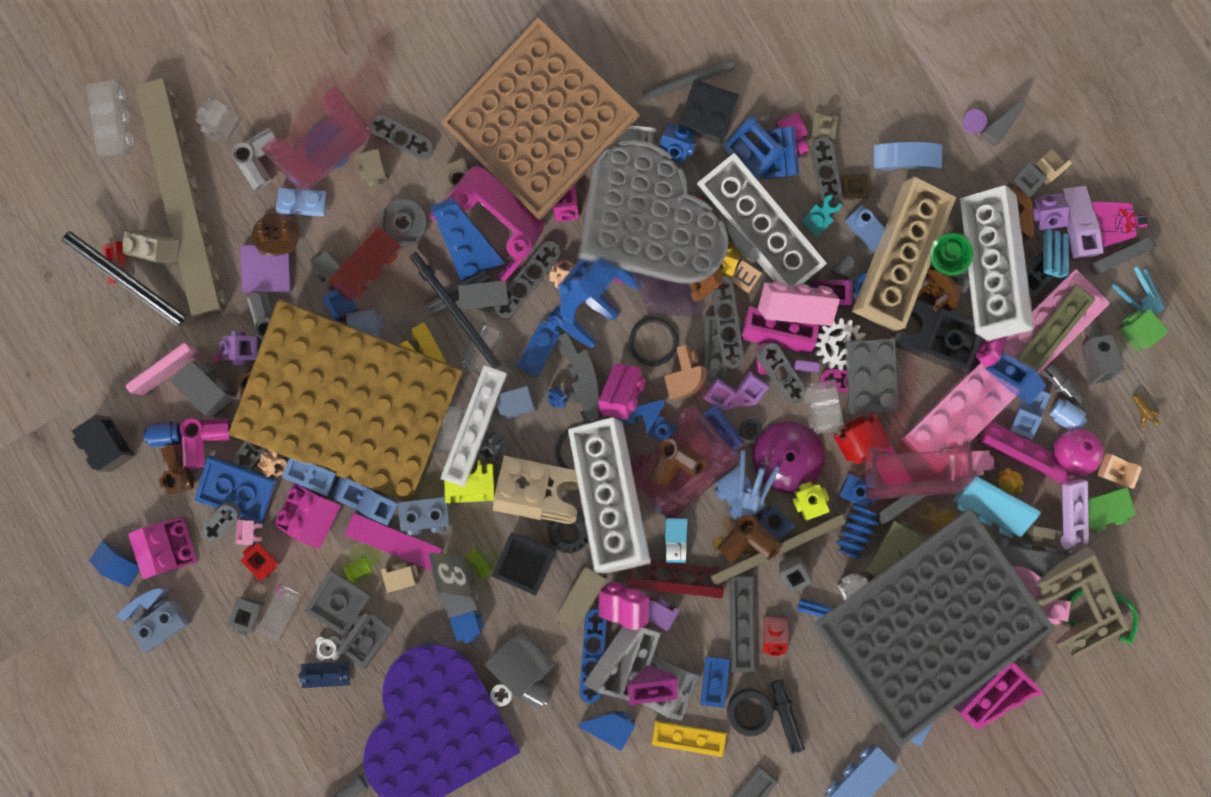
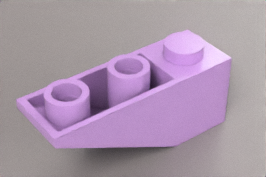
[1061,186,1103,260]

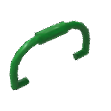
[1061,589,1139,644]

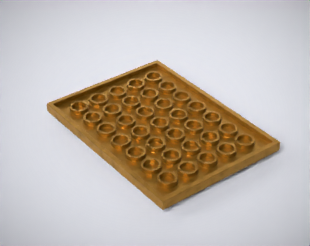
[228,299,463,502]

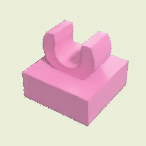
[235,520,263,545]

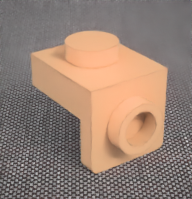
[1097,453,1142,489]

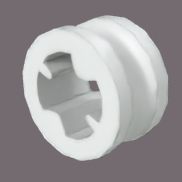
[490,683,513,706]

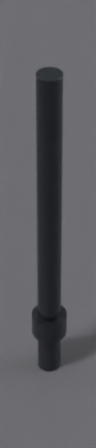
[409,252,501,369]

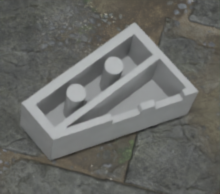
[583,626,661,701]

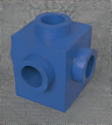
[659,123,696,164]

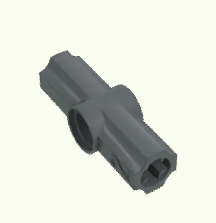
[247,292,273,345]

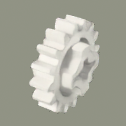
[815,318,865,370]

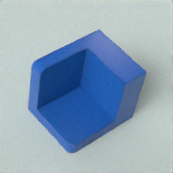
[322,286,358,321]

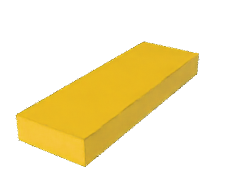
[651,720,727,757]

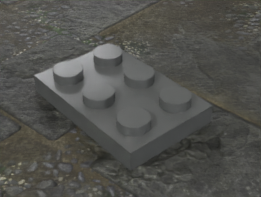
[845,337,898,414]

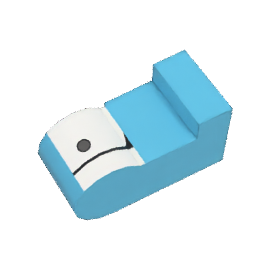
[665,518,687,563]

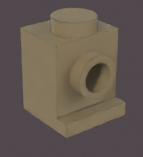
[355,149,388,188]

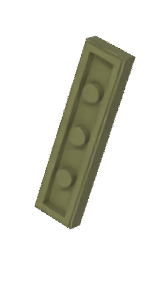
[1016,284,1096,373]

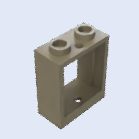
[555,565,607,631]

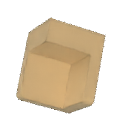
[1033,150,1072,186]

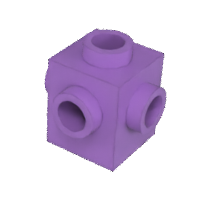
[1032,193,1070,230]
[220,331,257,365]

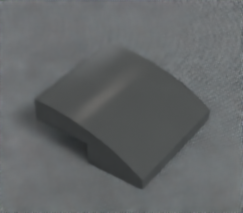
[484,631,555,699]

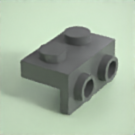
[337,612,394,669]

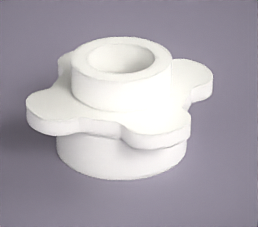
[316,636,340,661]

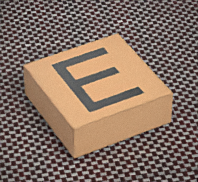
[731,260,762,294]

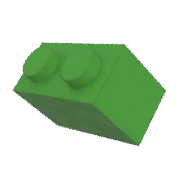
[1117,309,1169,351]
[1088,487,1136,532]

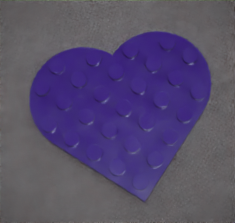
[363,643,521,797]

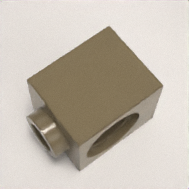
[441,158,468,191]

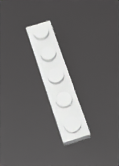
[441,366,507,487]

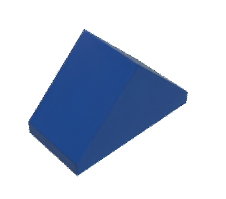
[89,541,140,587]

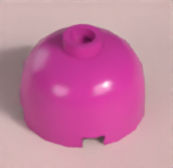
[1053,429,1104,478]

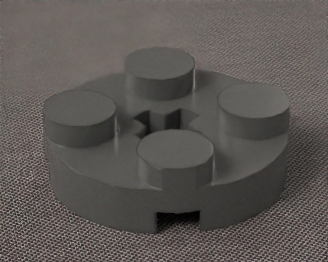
[379,199,427,247]

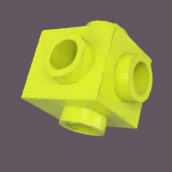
[792,481,830,520]

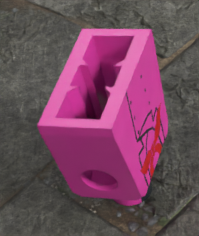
[1092,202,1148,248]

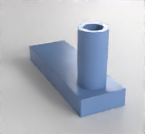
[844,205,885,254]

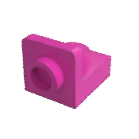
[553,184,579,222]

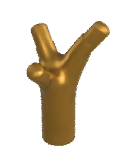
[1132,393,1160,428]

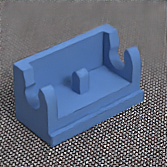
[282,458,337,497]

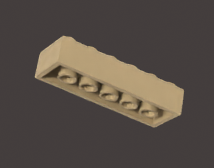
[852,177,956,331]

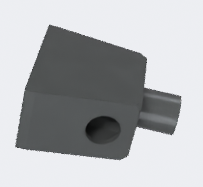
[1082,325,1125,385]

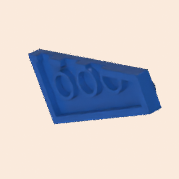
[430,198,505,280]

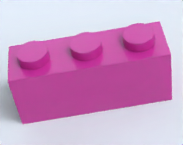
[741,307,819,354]

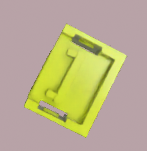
[444,460,496,503]

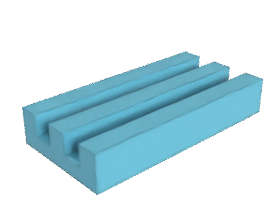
[1043,229,1069,279]

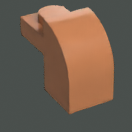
[664,345,707,400]

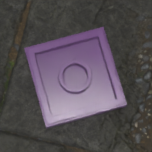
[240,245,291,294]

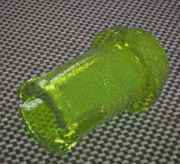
[464,548,494,579]

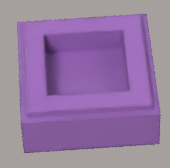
[793,360,820,373]

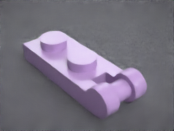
[1060,479,1089,549]

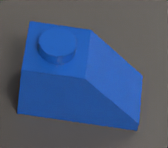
[986,352,1046,404]
[579,710,635,751]

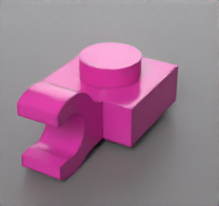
[776,112,809,157]

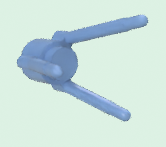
[737,450,780,511]

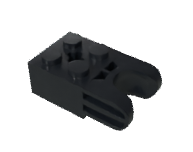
[891,299,983,375]

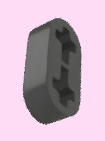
[202,501,241,542]

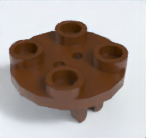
[251,213,300,256]
[918,267,962,312]

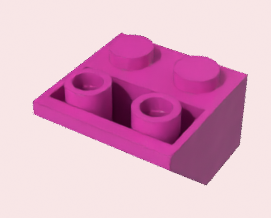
[274,483,341,549]
[128,517,198,579]

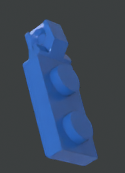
[516,319,562,378]

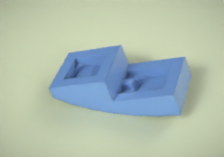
[1010,390,1051,440]
[117,587,169,622]

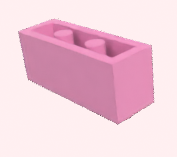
[758,281,840,326]

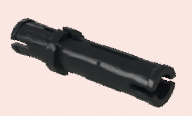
[768,679,806,754]

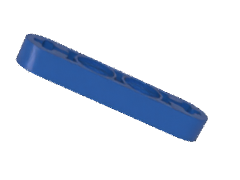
[579,608,607,703]

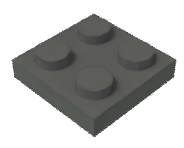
[304,570,372,636]

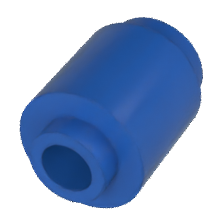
[143,421,181,448]

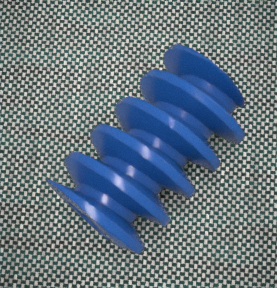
[836,505,879,560]

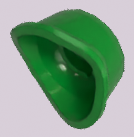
[930,233,973,275]

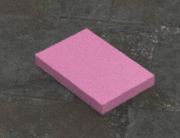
[125,343,201,396]

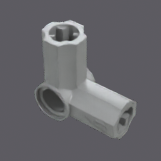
[232,128,280,191]

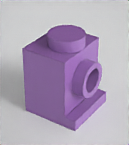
[648,597,679,631]

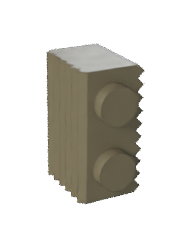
[122,230,179,263]

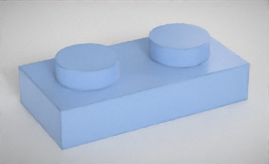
[276,188,327,216]

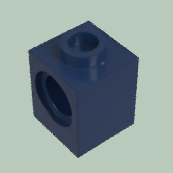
[757,505,795,541]

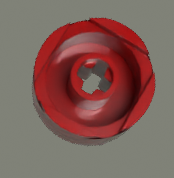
[832,412,889,464]

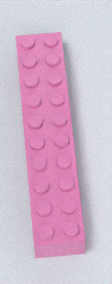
[900,269,1110,472]

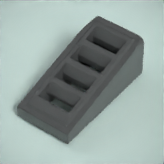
[980,100,1026,146]

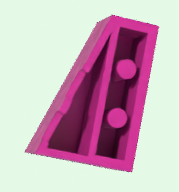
[953,662,1044,730]

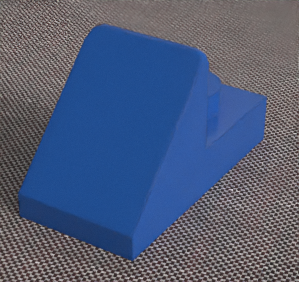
[618,400,664,434]

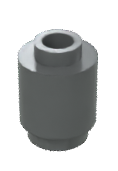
[520,681,552,709]

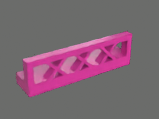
[978,421,1074,485]

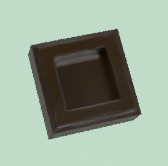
[842,174,868,200]

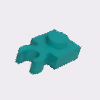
[801,193,843,237]

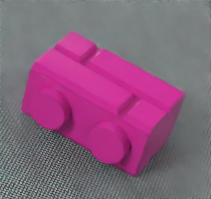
[598,363,646,420]

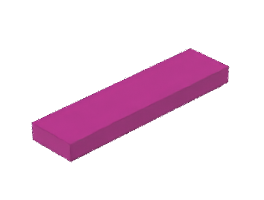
[344,513,443,571]

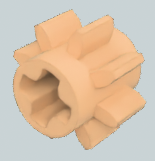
[549,261,574,289]
[258,450,289,478]

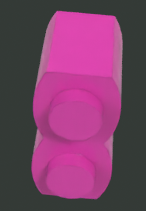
[599,582,649,630]

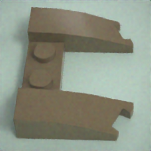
[1036,547,1129,658]

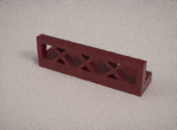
[626,560,724,599]

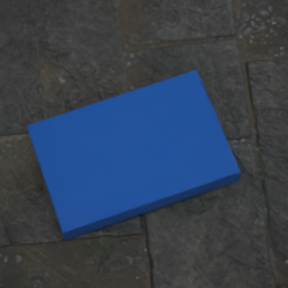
[194,455,277,524]

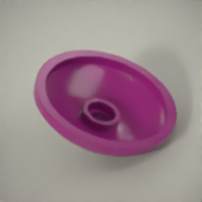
[752,421,824,493]

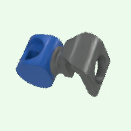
[830,255,866,297]

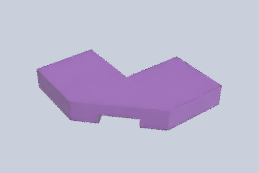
[702,371,770,411]

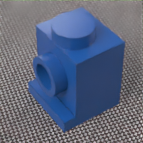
[837,474,877,508]

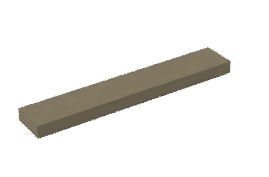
[709,513,846,584]

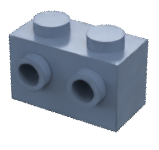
[398,497,451,535]
[129,599,190,653]

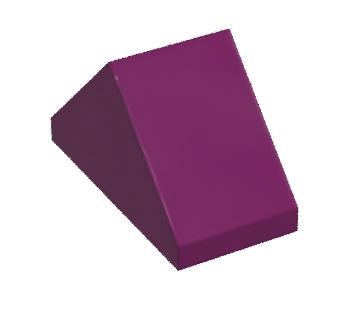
[811,280,852,305]
[628,665,678,705]

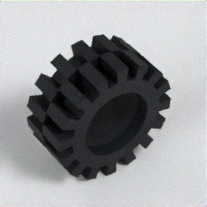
[547,511,589,554]

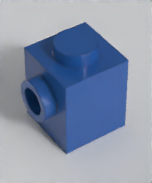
[450,610,484,644]

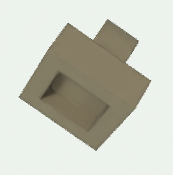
[810,113,838,141]

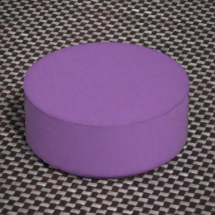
[962,109,987,134]

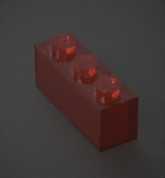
[328,227,400,301]

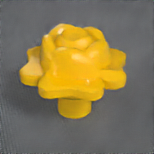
[998,468,1023,496]

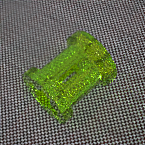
[342,554,374,584]

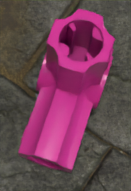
[180,418,231,469]

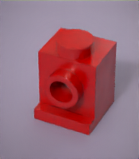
[240,543,281,581]

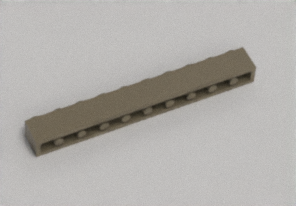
[135,78,226,317]

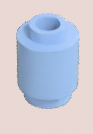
[1049,399,1087,430]

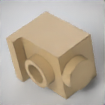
[381,562,420,593]

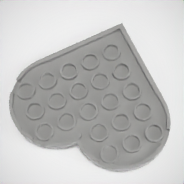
[579,140,728,283]

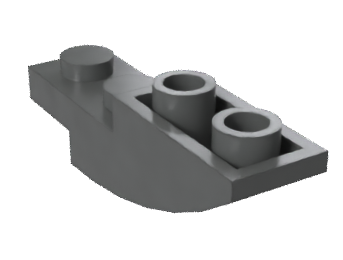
[557,332,599,424]

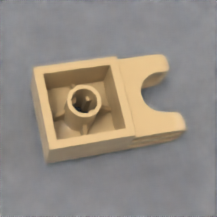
[493,456,579,524]

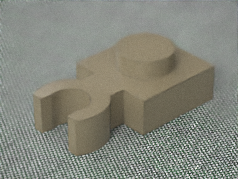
[1024,526,1064,543]

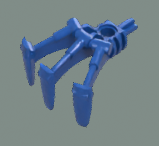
[548,258,644,348]

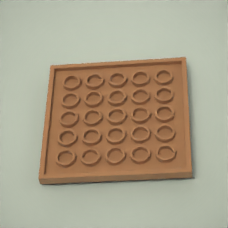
[440,18,640,220]

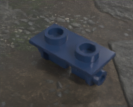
[298,661,350,688]

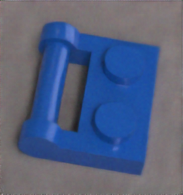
[724,116,786,180]

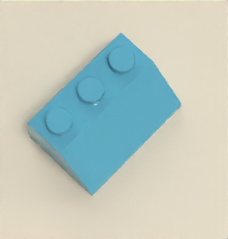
[952,476,1040,539]

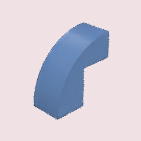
[874,142,942,171]
[330,476,398,525]

